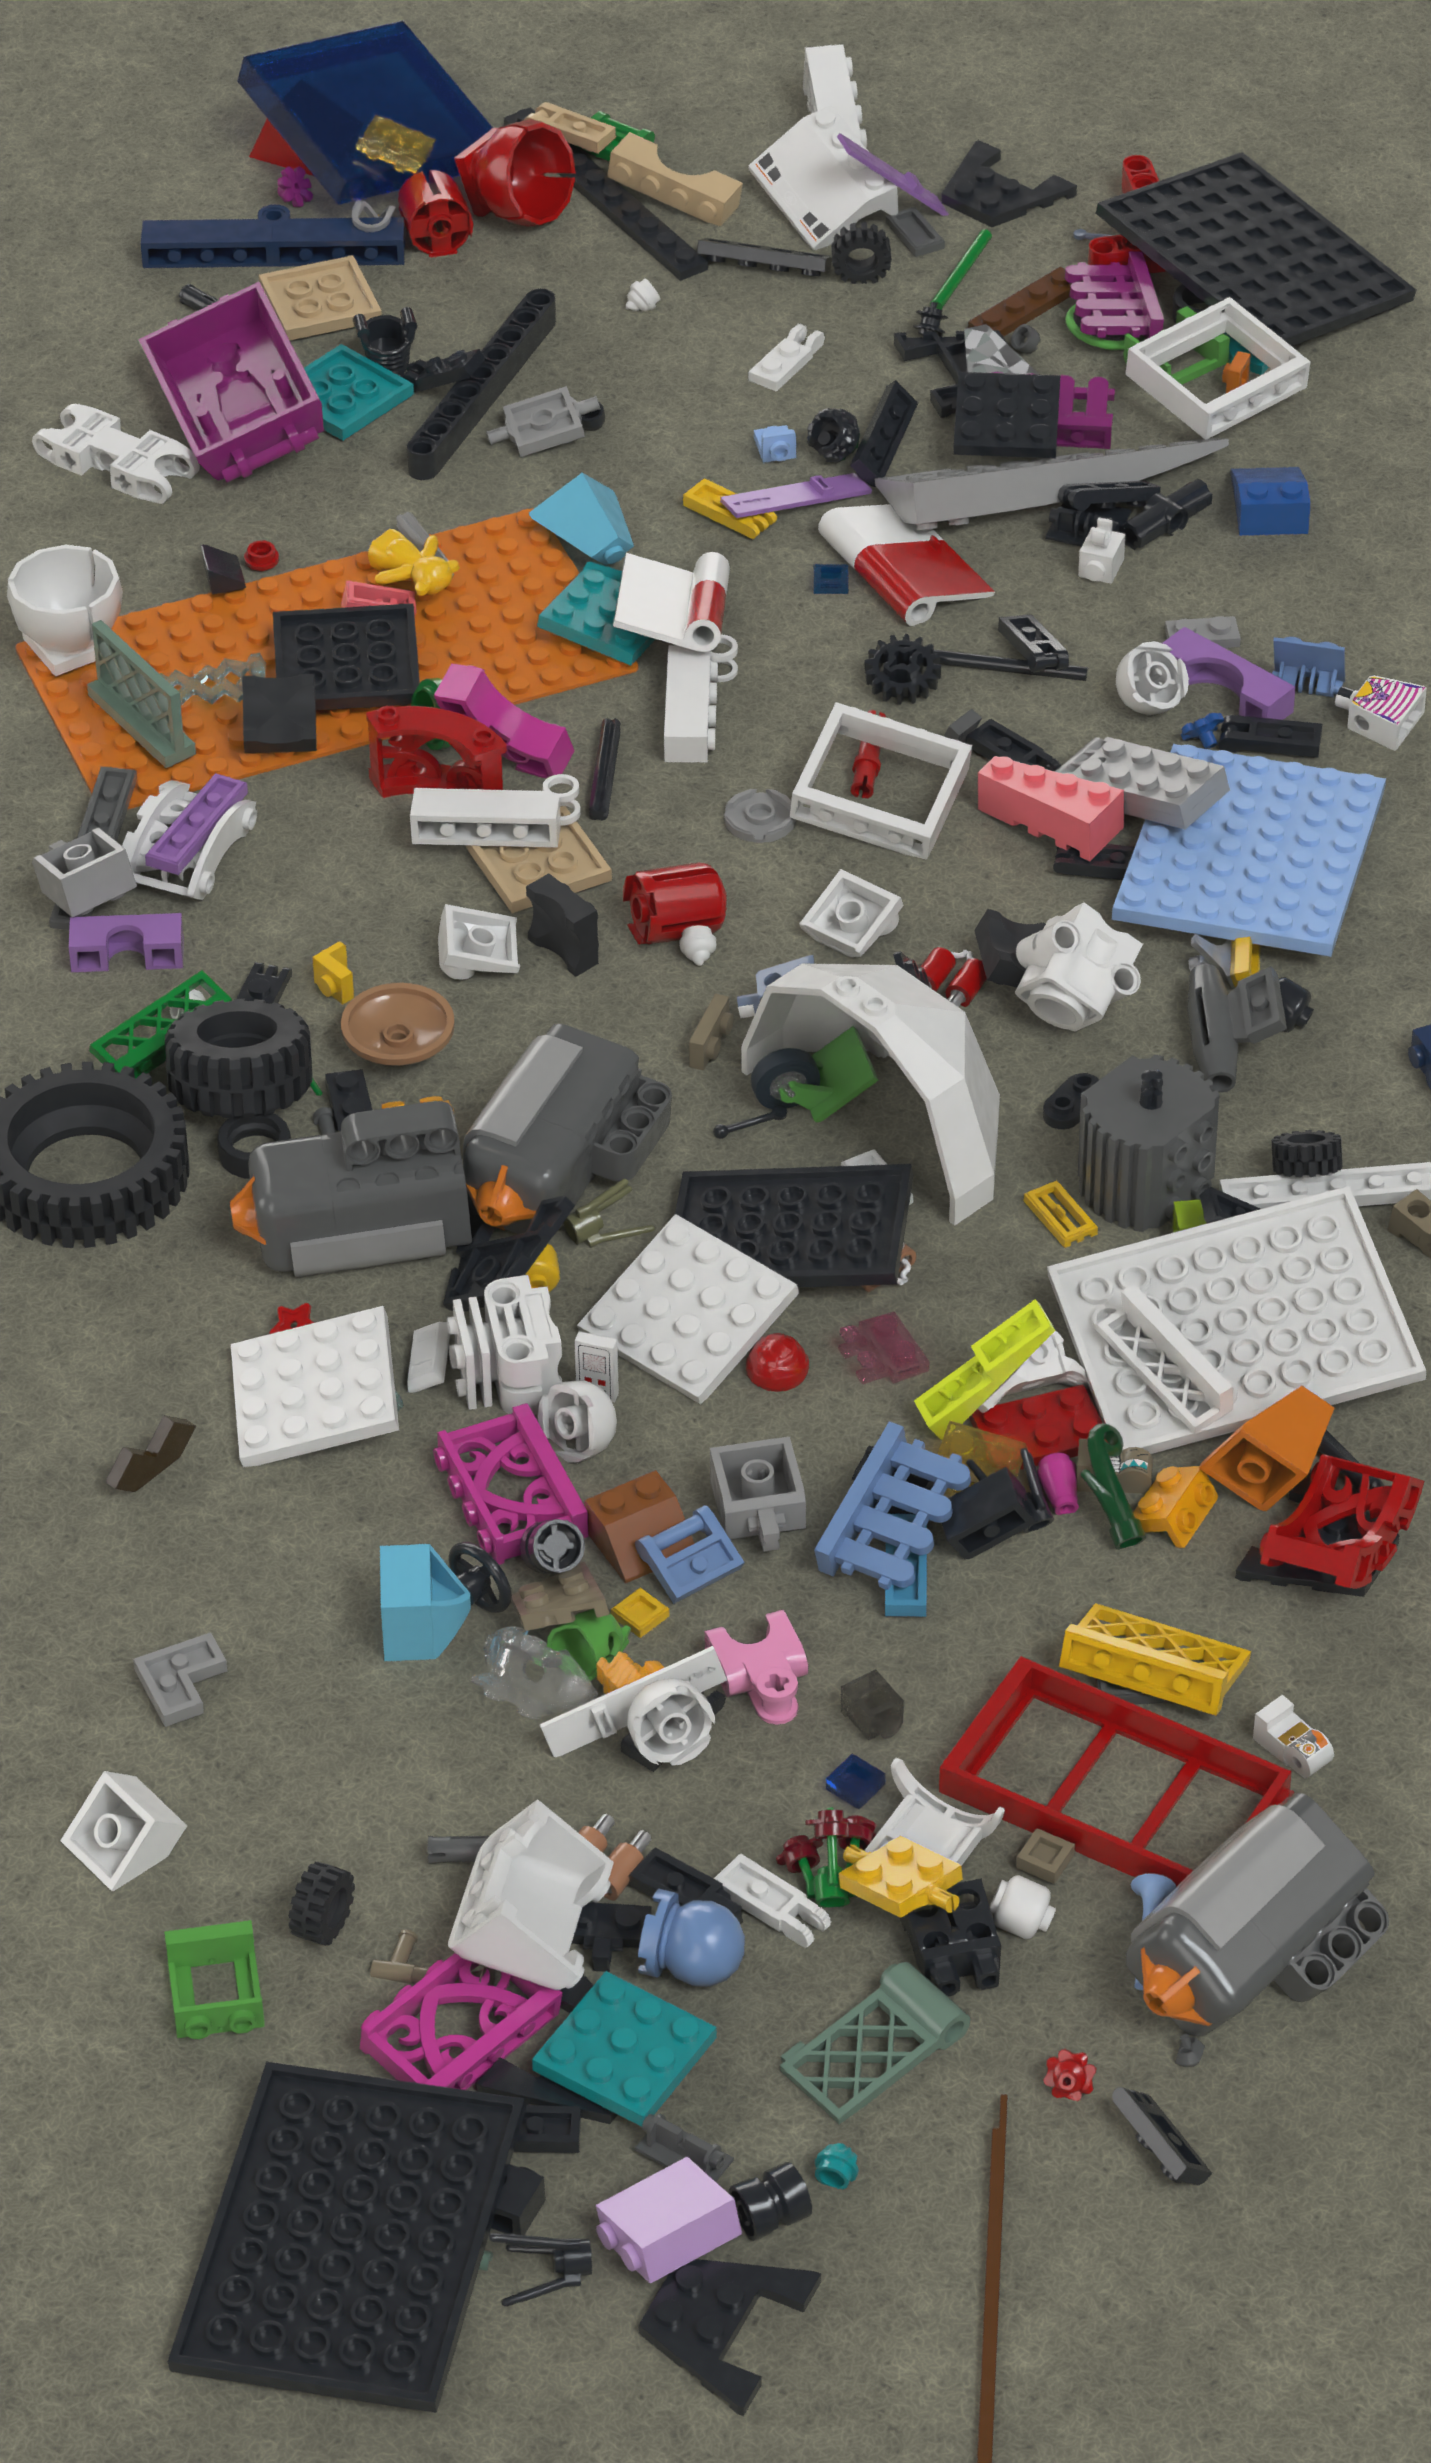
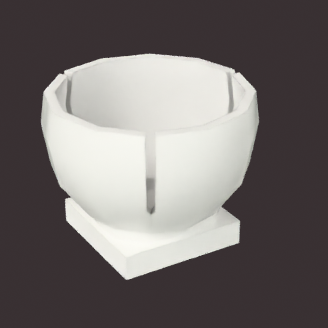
[7,545,123,676]

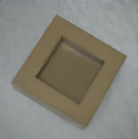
[1016,1828,1075,1884]

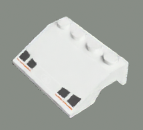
[748,105,898,251]

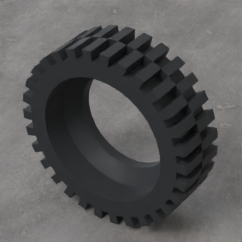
[0,1062,190,1248]

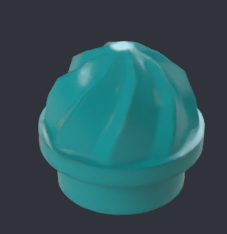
[815,2143,859,2190]

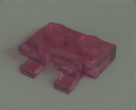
[838,1311,930,1385]

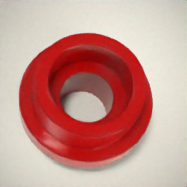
[244,540,279,571]

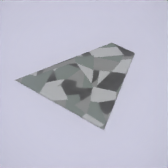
[964,324,1040,375]

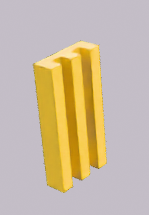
[1024,1180,1098,1248]

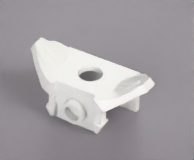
[978,1331,1089,1413]

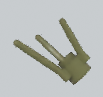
[563,1179,655,1248]

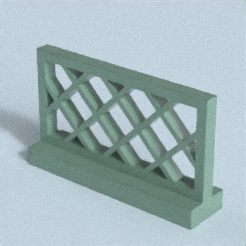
[87,620,196,768]

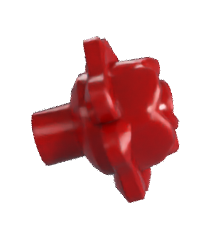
[1043,2049,1097,2101]

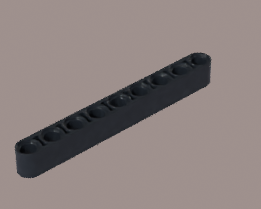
[407,288,556,480]

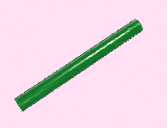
[930,229,992,310]

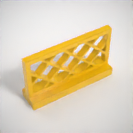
[1059,1603,1251,1716]

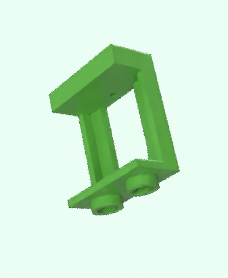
[1123,306,1230,385]
[164,1920,265,2039]

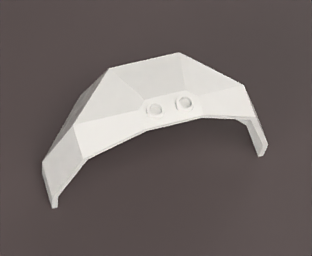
[741,964,1000,1226]

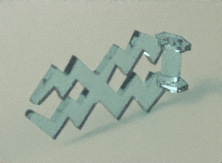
[160,653,266,706]

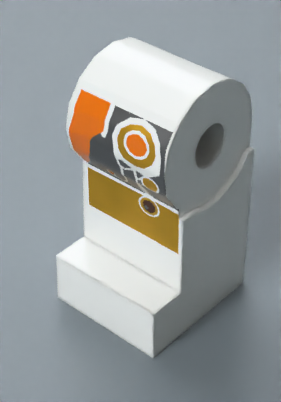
[1253,1695,1334,1779]

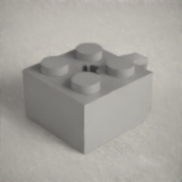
[32,827,137,918]
[710,1436,806,1552]

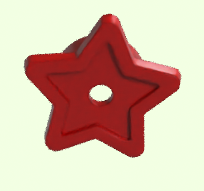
[269,1303,314,1334]

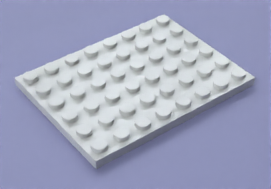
[1047,1186,1426,1454]

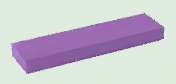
[145,773,248,875]

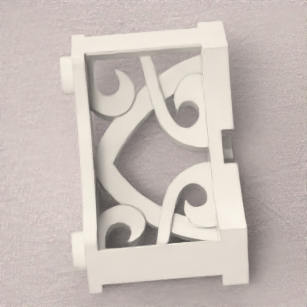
[122,780,257,900]

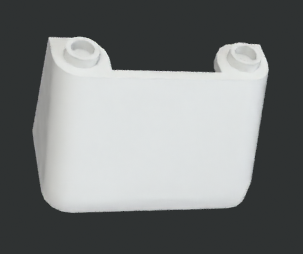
[448,1799,614,1990]

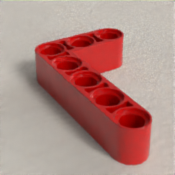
[1088,155,1167,274]

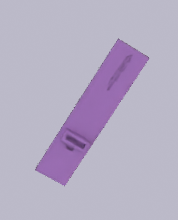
[837,133,948,216]
[720,473,872,518]

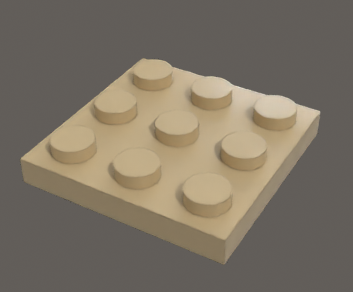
[258,255,382,340]
[466,806,612,913]

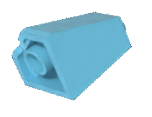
[529,473,634,565]

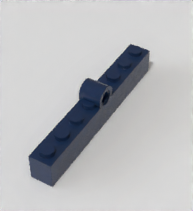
[141,204,406,268]

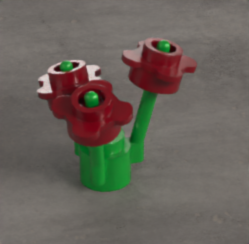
[776,1807,877,1908]

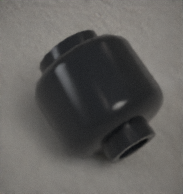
[1279,977,1314,1033]

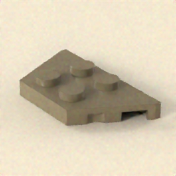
[512,1561,610,1631]

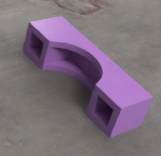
[1162,627,1295,720]

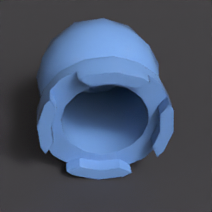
[638,1889,745,1987]

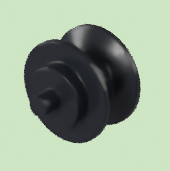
[913,302,948,335]

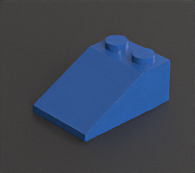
[1231,467,1311,536]

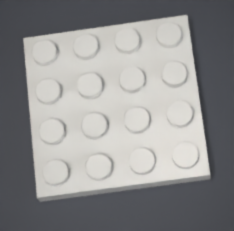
[577,1214,799,1404]
[231,1306,399,1467]

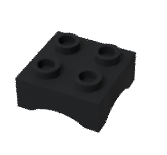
[242,674,317,753]
[526,873,599,977]
[974,909,1046,988]

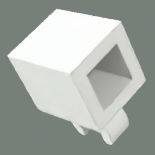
[1078,518,1125,584]

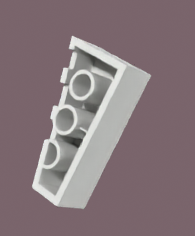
[803,44,867,148]

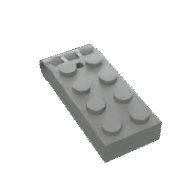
[1055,737,1230,830]

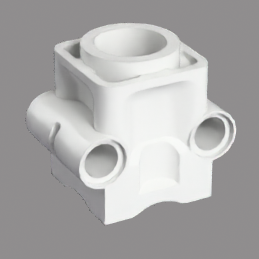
[1015,902,1143,1032]

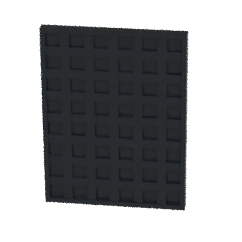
[1095,152,1416,346]

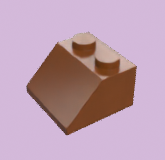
[585,1470,695,1584]

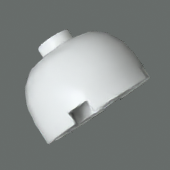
[1115,641,1189,715]
[538,1380,617,1462]
[628,1679,715,1766]

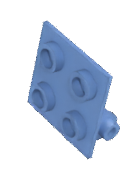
[1272,637,1345,697]

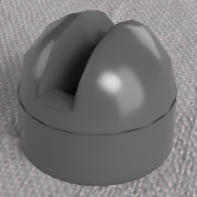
[1011,324,1041,353]

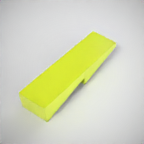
[914,1299,1056,1441]

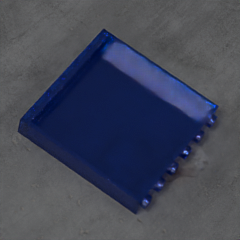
[237,21,493,205]

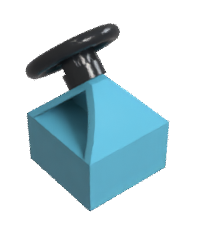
[380,1542,512,1661]

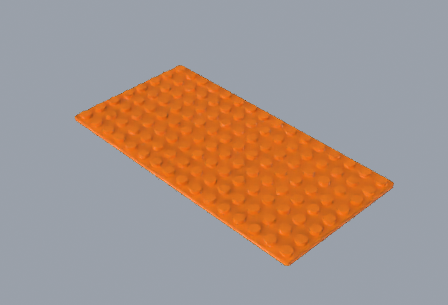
[16,508,638,810]

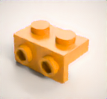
[1133,1466,1218,1548]

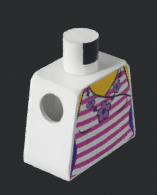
[1335,675,1427,751]

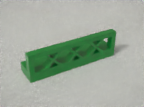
[89,970,232,1079]

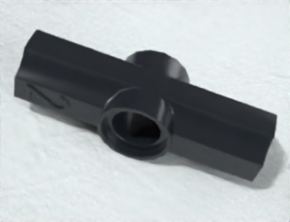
[1119,479,1213,550]

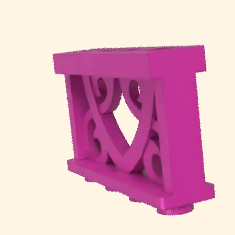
[433,1403,588,1565]
[360,1953,562,2090]

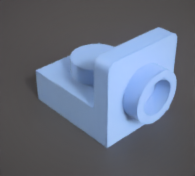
[754,425,796,463]

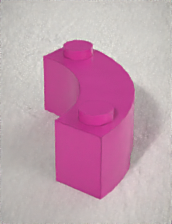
[434,664,574,779]

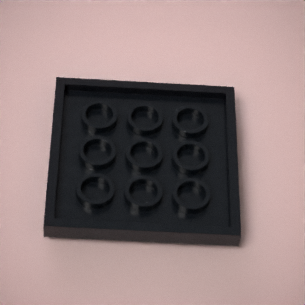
[273,603,420,710]

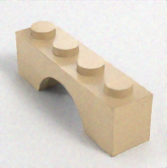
[607,132,743,226]

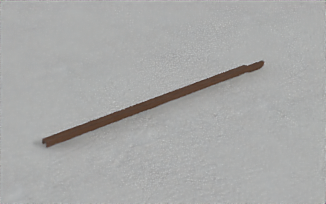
[977,2094,1008,2463]

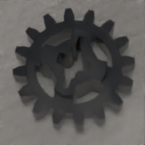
[864,634,941,705]

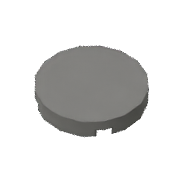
[724,789,796,843]

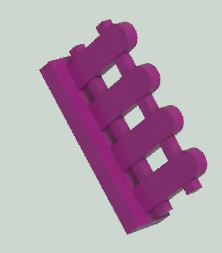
[1065,252,1164,340]
[992,371,1115,449]

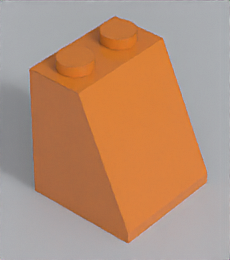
[1199,1386,1335,1512]

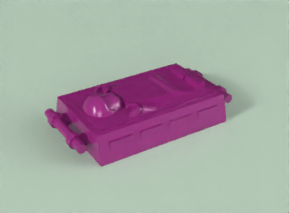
[139,282,324,483]

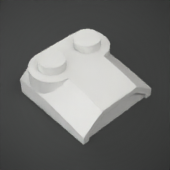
[799,869,903,957]
[438,904,520,979]

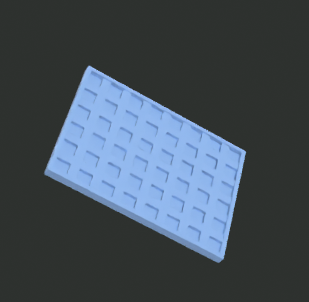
[1112,744,1386,957]

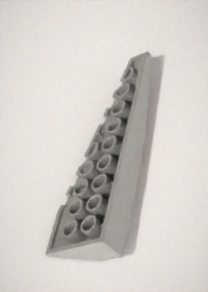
[875,437,1229,530]

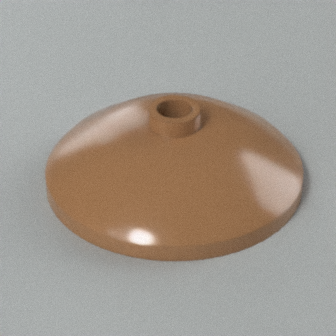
[341,983,455,1066]

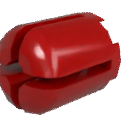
[398,170,474,258]
[623,862,727,944]

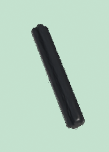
[588,718,621,820]

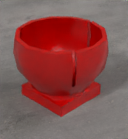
[454,119,576,227]

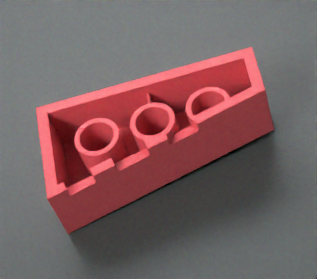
[978,756,1124,861]

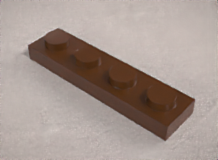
[968,266,1072,337]

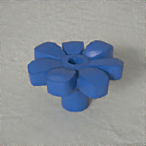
[1181,713,1224,749]

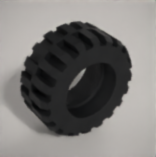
[165,999,312,1119]

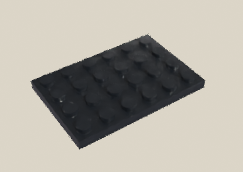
[675,1164,914,1287]

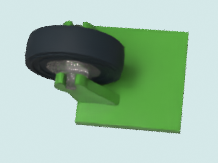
[751,1026,879,1122]

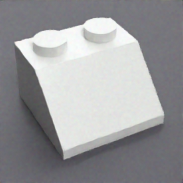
[60,1771,187,1891]

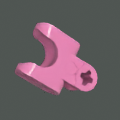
[705,1610,808,1725]

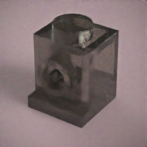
[841,1669,904,1740]

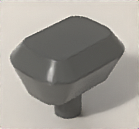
[1176,2034,1205,2067]

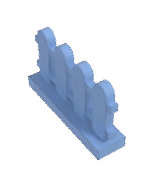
[814,1421,971,1590]

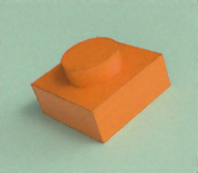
[1222,351,1251,393]

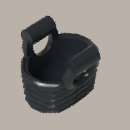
[353,307,418,376]

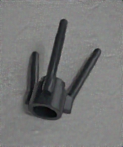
[966,1448,1054,1533]
[489,2233,592,2307]

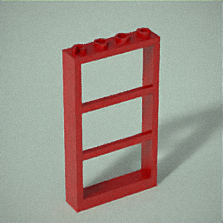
[939,1656,1294,1887]

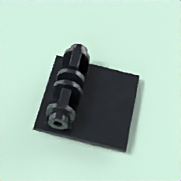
[1045,503,1132,547]

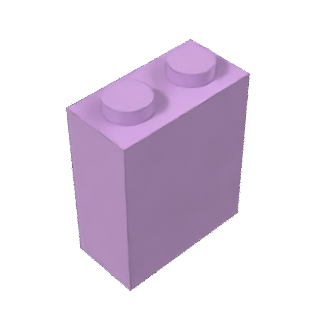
[596,2157,742,2284]

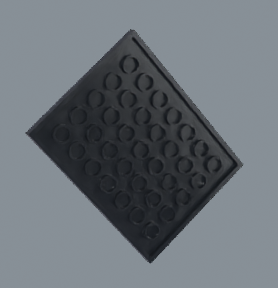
[167,2061,526,2413]

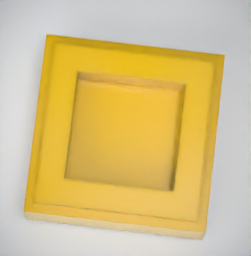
[611,1587,670,1638]

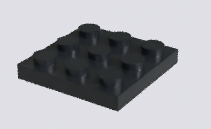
[953,372,1060,458]

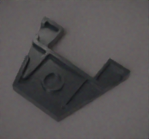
[941,140,1077,227]
[894,330,1008,418]
[443,1195,575,1312]
[1235,1469,1400,1597]
[477,1974,618,2124]
[638,2259,821,2416]

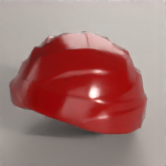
[746,1333,809,1392]

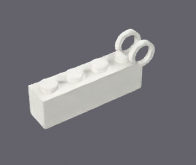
[664,635,738,762]
[410,774,581,848]

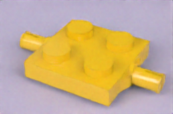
[839,1836,963,1918]

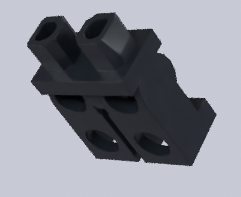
[900,1879,1001,1996]

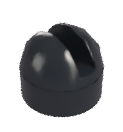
[581,402,605,431]

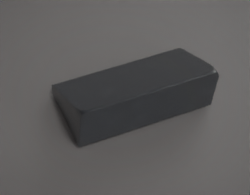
[201,544,246,595]

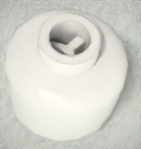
[990,1875,1056,1939]

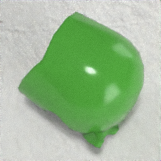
[547,1609,631,1683]

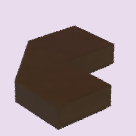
[106,1415,196,1492]

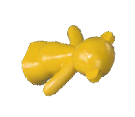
[368,529,460,596]

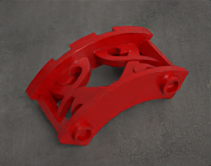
[366,706,507,798]
[1260,1454,1425,1589]

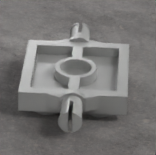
[486,386,600,457]

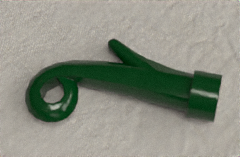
[1080,1423,1146,1550]

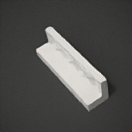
[1096,1283,1233,1434]

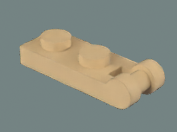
[523,102,615,153]

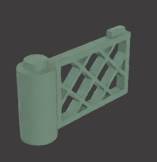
[780,1962,971,2124]

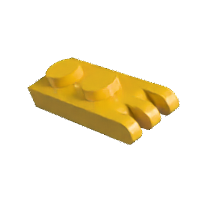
[683,478,777,539]

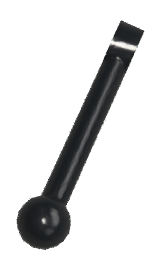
[713,1105,787,1139]

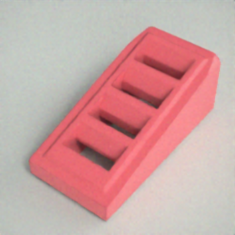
[341,581,416,617]

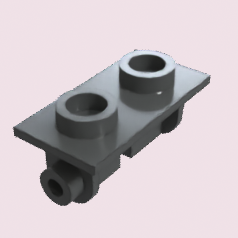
[635,2114,734,2182]

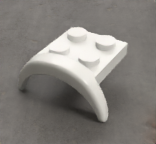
[865,1758,1005,1866]

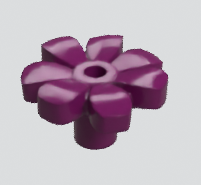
[277,167,313,208]

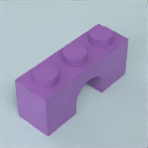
[69,913,184,972]

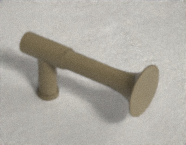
[370,1929,494,2006]

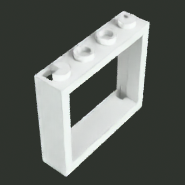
[1126,297,1311,440]
[790,702,972,859]

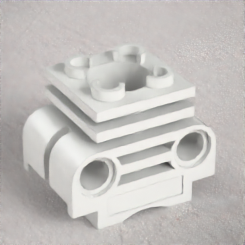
[447,1275,563,1415]

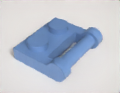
[635,1505,745,1604]

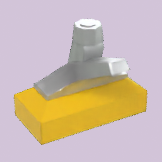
[1188,934,1260,988]

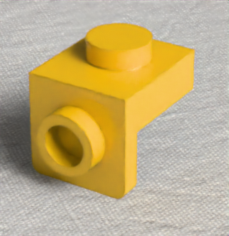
[312,941,354,1005]

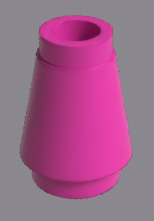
[1037,1453,1079,1515]

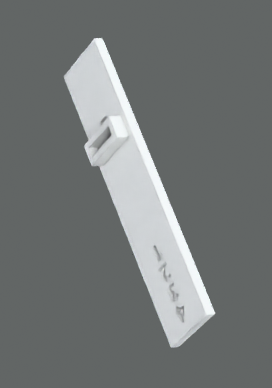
[539,1646,727,1757]

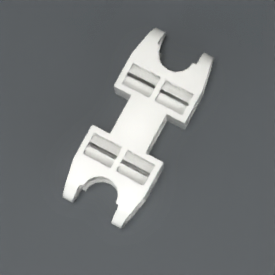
[32,404,200,504]

